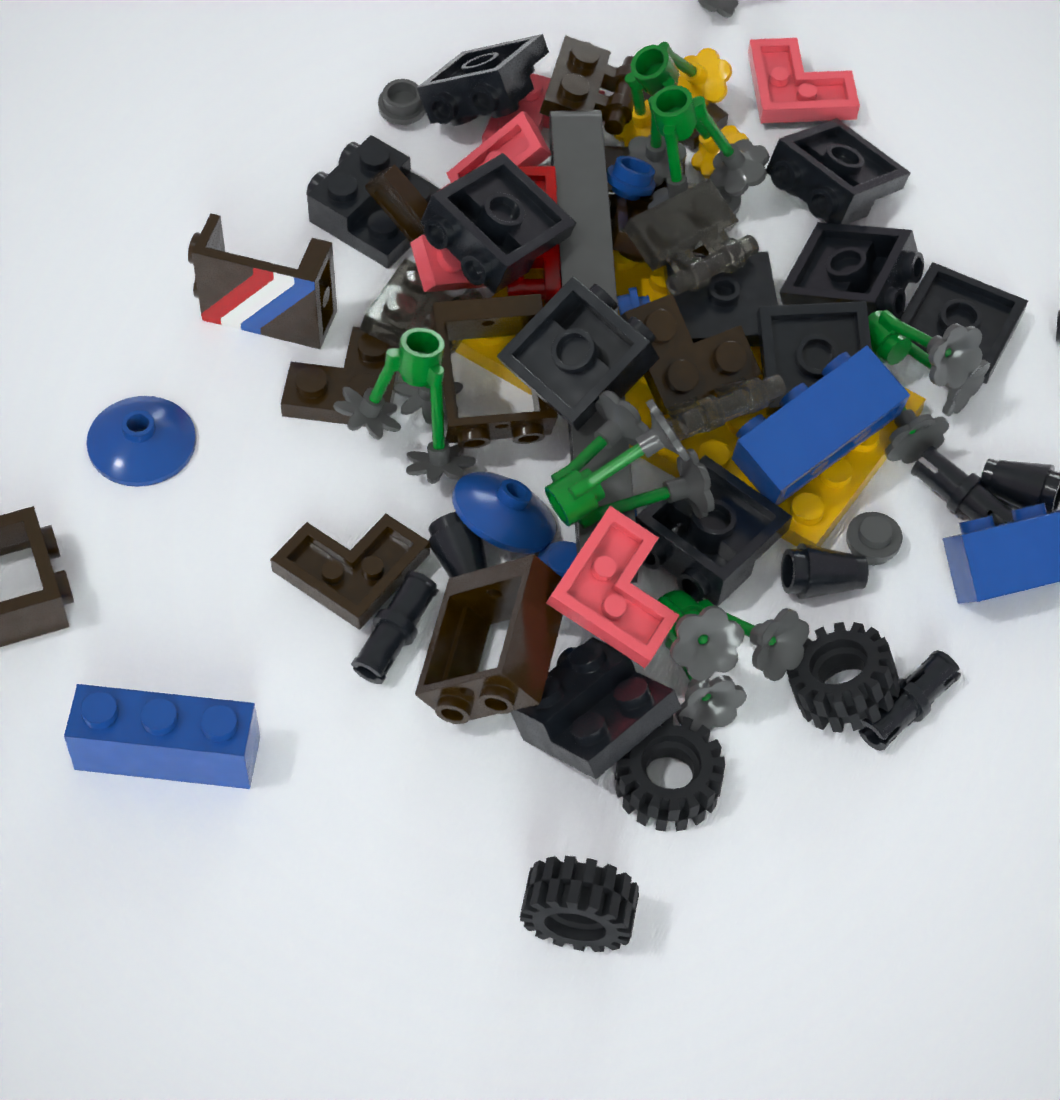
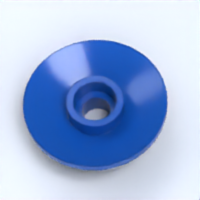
[86,396,196,487]
[452,472,556,554]

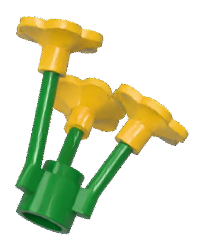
[614,42,749,179]

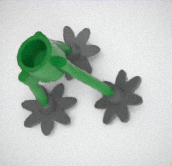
[333,328,476,484]

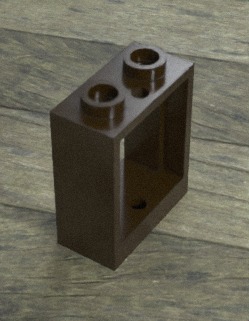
[429,294,558,449]
[0,506,74,647]
[415,554,563,724]

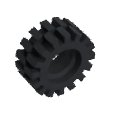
[786,622,900,733]
[615,715,725,832]
[520,856,639,952]

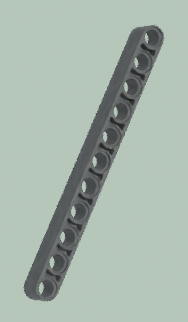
[549,110,638,583]

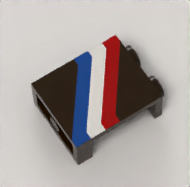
[188,213,337,350]

